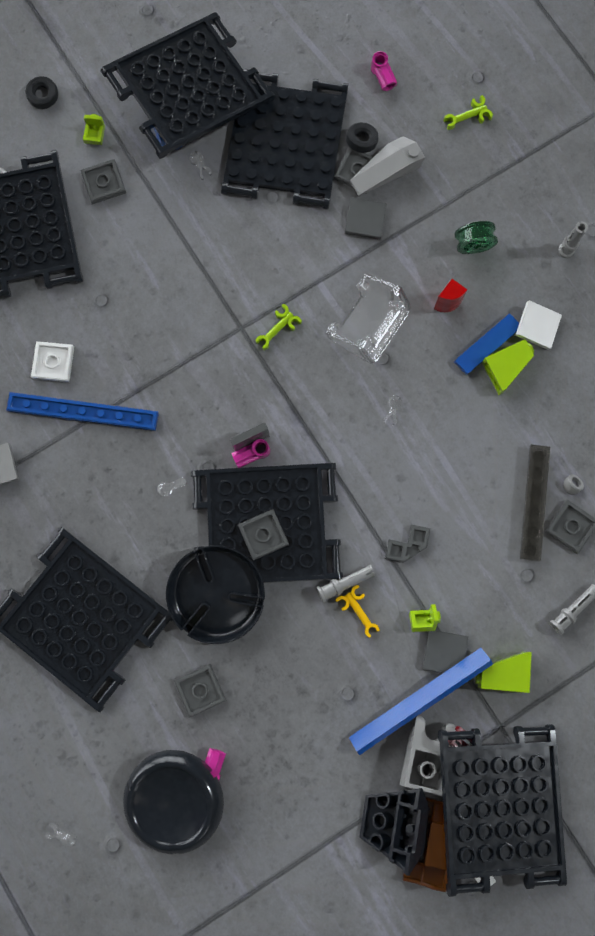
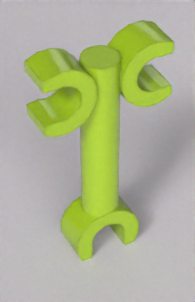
[443,95,493,130]
[255,304,302,350]

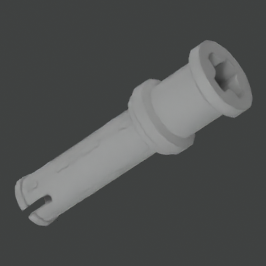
[558,221,588,258]
[316,565,375,603]
[549,584,595,635]

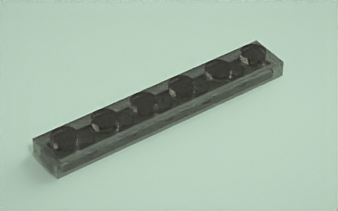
[520,444,550,561]

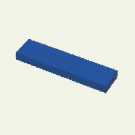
[454,313,519,376]

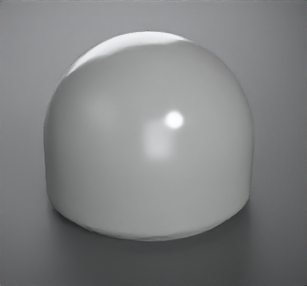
[563,475,584,495]

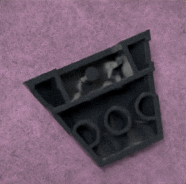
[359,788,430,876]

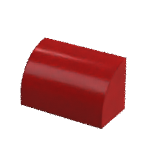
[434,279,468,312]

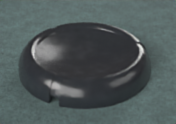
[166,545,265,644]
[123,750,224,854]

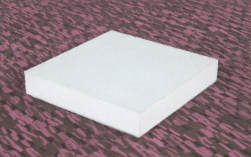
[515,300,562,350]
[31,341,74,382]

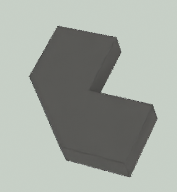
[385,525,430,563]

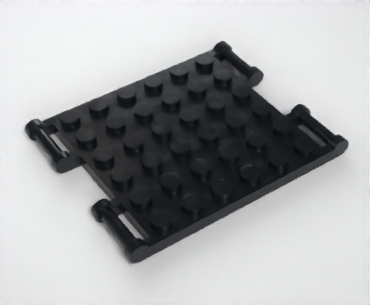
[100,12,276,159]
[221,69,349,209]
[0,150,83,298]
[191,463,343,583]
[0,527,173,713]
[438,724,567,897]

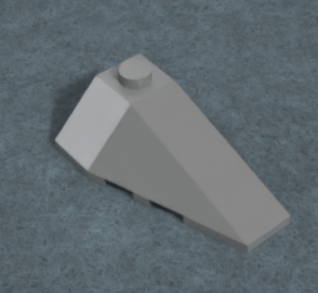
[350,136,425,196]

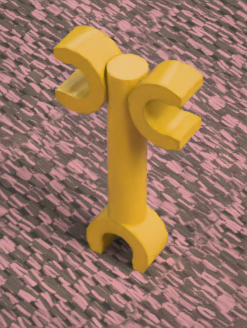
[335,585,380,638]

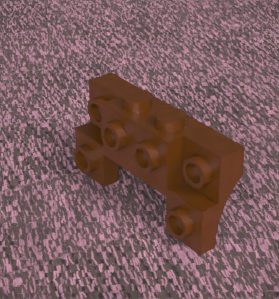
[402,797,447,892]

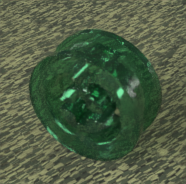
[454,221,498,254]

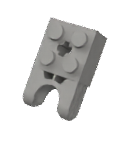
[399,715,455,796]

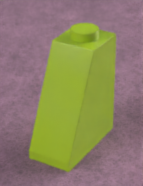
[482,339,534,395]
[475,652,532,693]

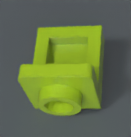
[83,114,105,145]
[409,604,441,632]

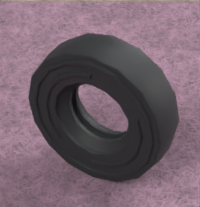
[25,76,59,109]
[346,122,378,153]

